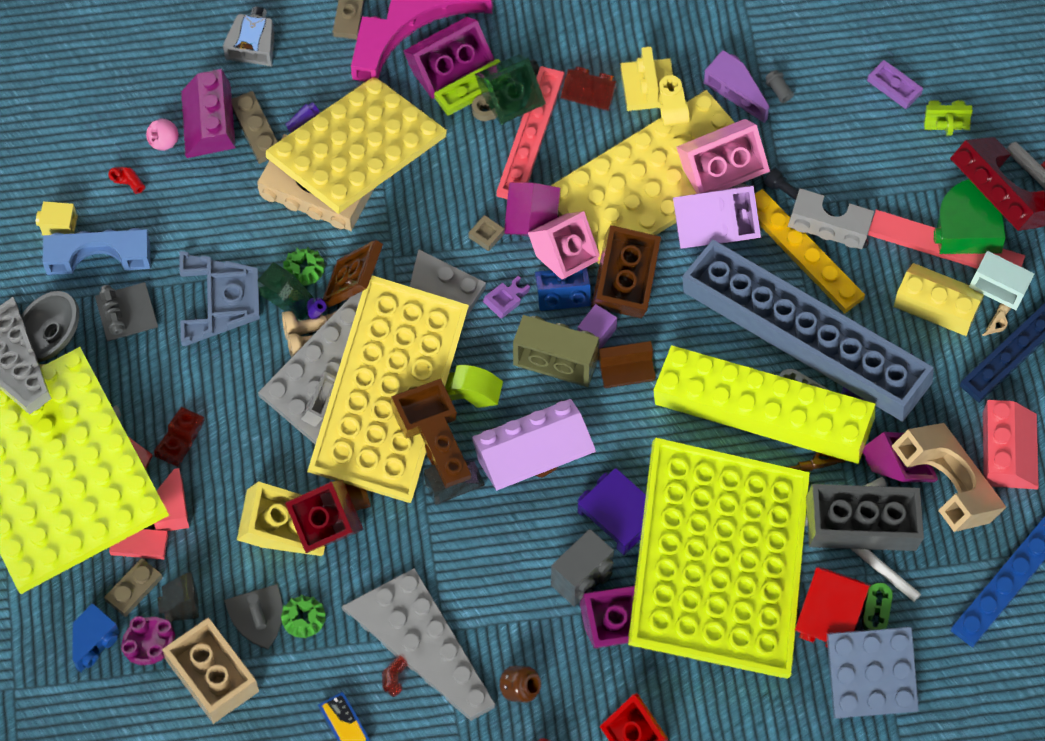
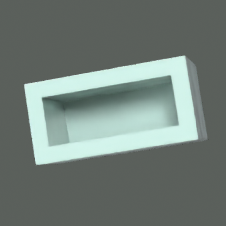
[969,251,1034,310]

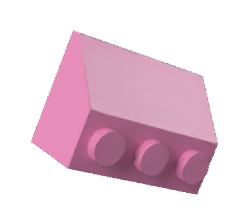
[677,119,770,194]

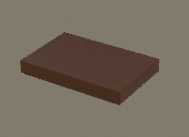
[323,240,383,308]

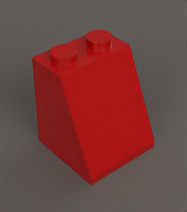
[795,566,871,648]

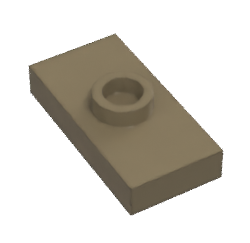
[333,0,365,39]

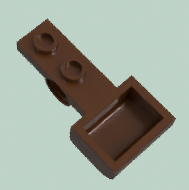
[391,379,471,488]

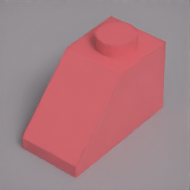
[154,468,189,532]

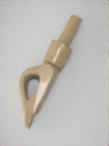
[982,303,1011,336]

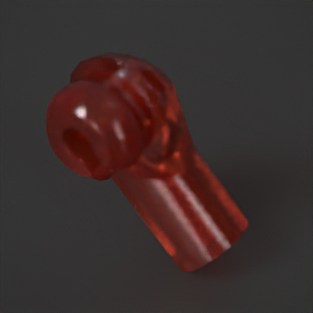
[382,655,408,697]

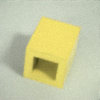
[36,201,78,235]

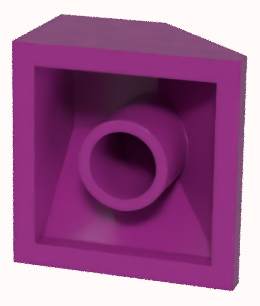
[863,432,938,482]

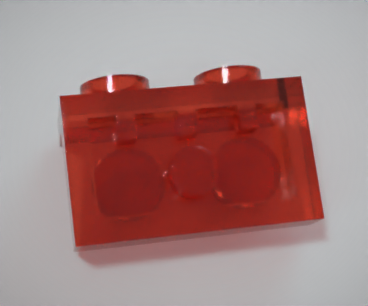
[560,66,618,111]

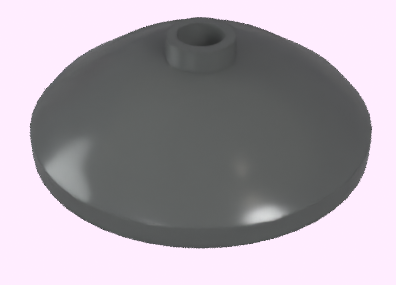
[21,291,79,362]

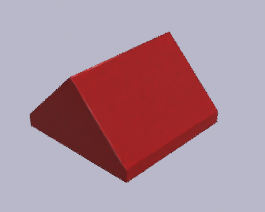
[600,693,668,741]

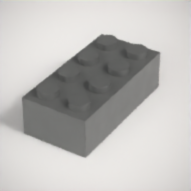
[806,484,924,551]

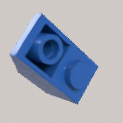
[73,603,120,673]

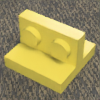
[620,47,673,111]

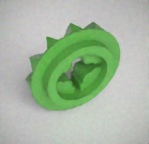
[283,247,325,286]
[281,594,325,638]

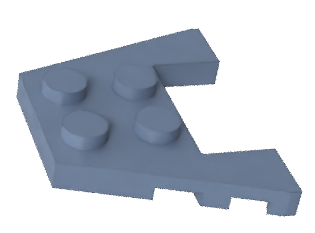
[179,251,260,346]

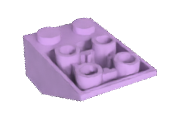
[673,186,761,249]

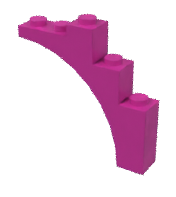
[351,0,493,82]

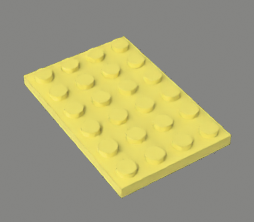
[266,77,447,214]

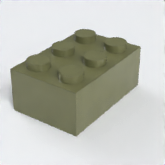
[513,315,599,387]

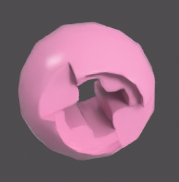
[146,119,178,151]

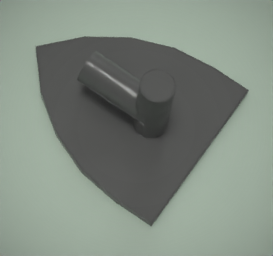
[224,584,283,650]

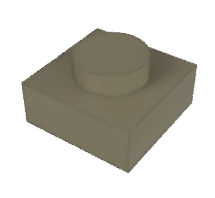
[468,215,505,251]

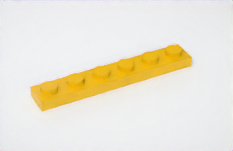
[755,189,865,314]

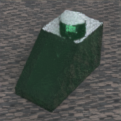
[257,262,314,320]

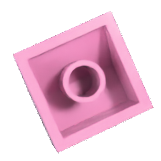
[528,211,600,279]

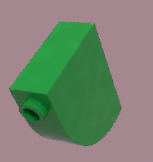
[933,179,1005,254]

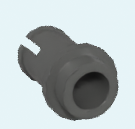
[765,70,794,103]

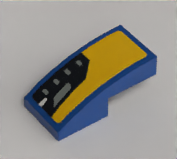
[318,692,370,741]

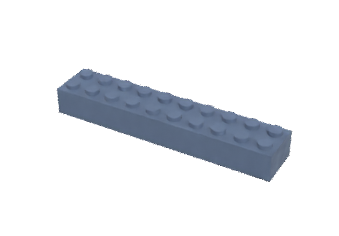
[682,240,934,422]

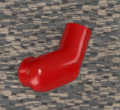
[108,167,145,194]

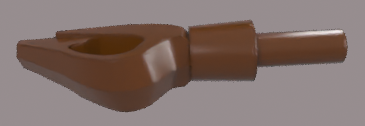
[788,452,846,472]

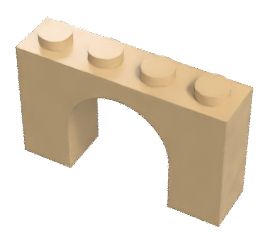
[257,134,374,231]
[892,423,1007,532]

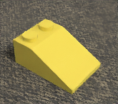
[237,481,325,556]

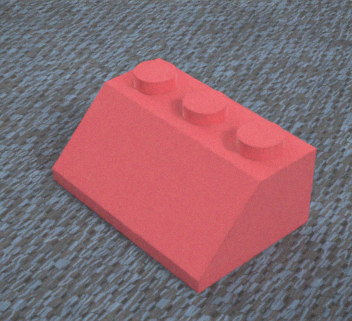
[983,400,1039,489]

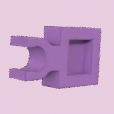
[483,276,530,319]

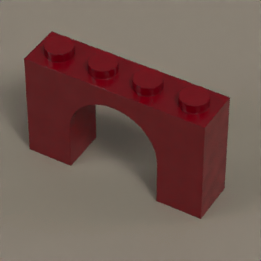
[950,137,1045,231]

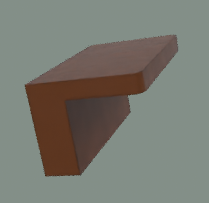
[598,341,656,388]

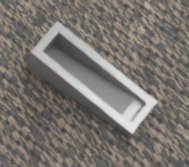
[301,371,336,427]

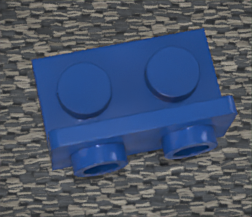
[535,267,591,311]

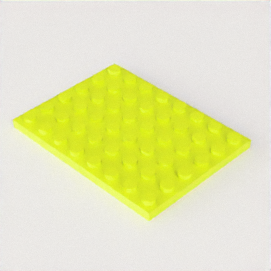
[0,347,169,594]
[628,438,810,679]

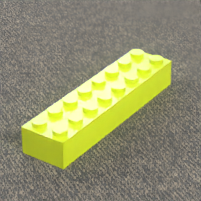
[653,345,875,464]

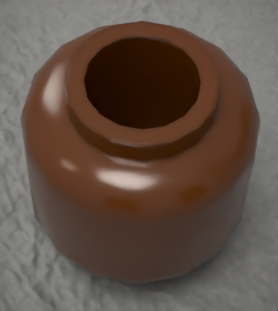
[500,665,541,703]

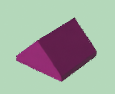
[504,183,561,236]

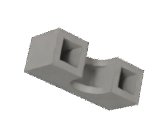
[788,188,874,249]

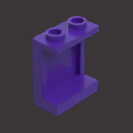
[578,468,646,556]

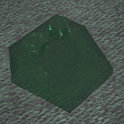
[474,54,546,124]

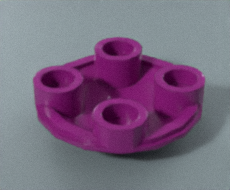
[121,616,175,665]

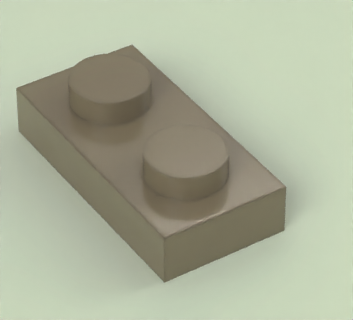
[104,558,163,618]

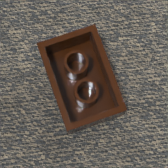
[591,225,661,319]

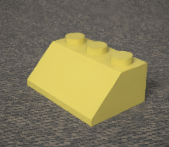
[893,263,985,336]

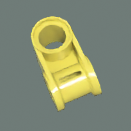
[659,75,690,126]

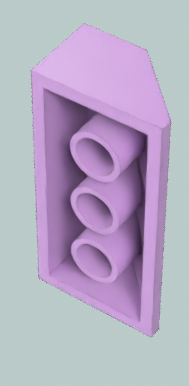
[472,399,596,491]

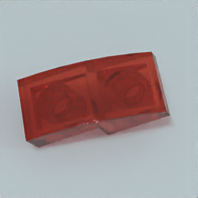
[154,407,205,467]

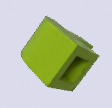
[445,365,503,408]

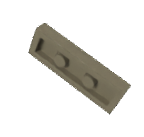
[232,91,277,164]

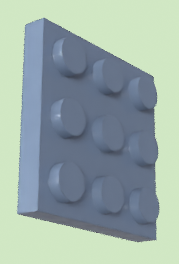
[827,627,919,718]

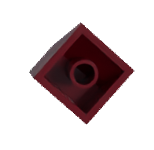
[285,480,364,553]

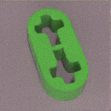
[862,583,893,630]

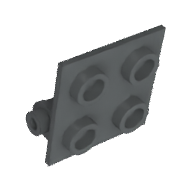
[95,282,158,342]

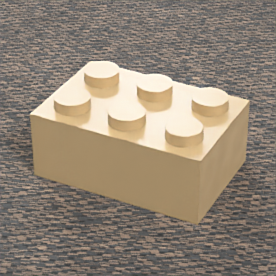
[162,617,259,724]

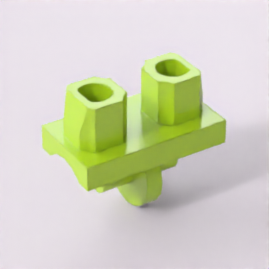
[924,101,973,136]

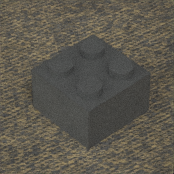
[551,529,614,607]

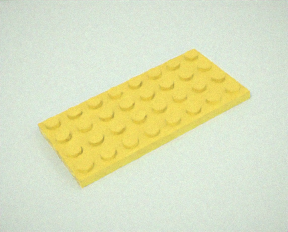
[551,90,735,264]
[307,275,469,503]

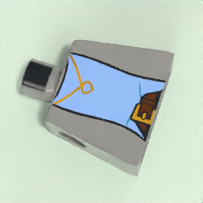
[223,6,274,66]

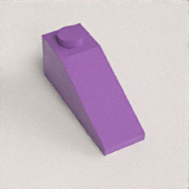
[704,50,769,123]

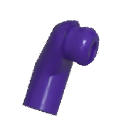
[307,297,326,319]

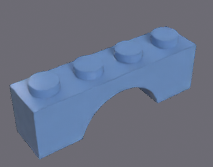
[43,228,150,275]

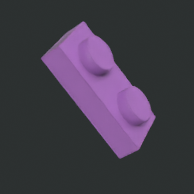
[867,60,923,109]

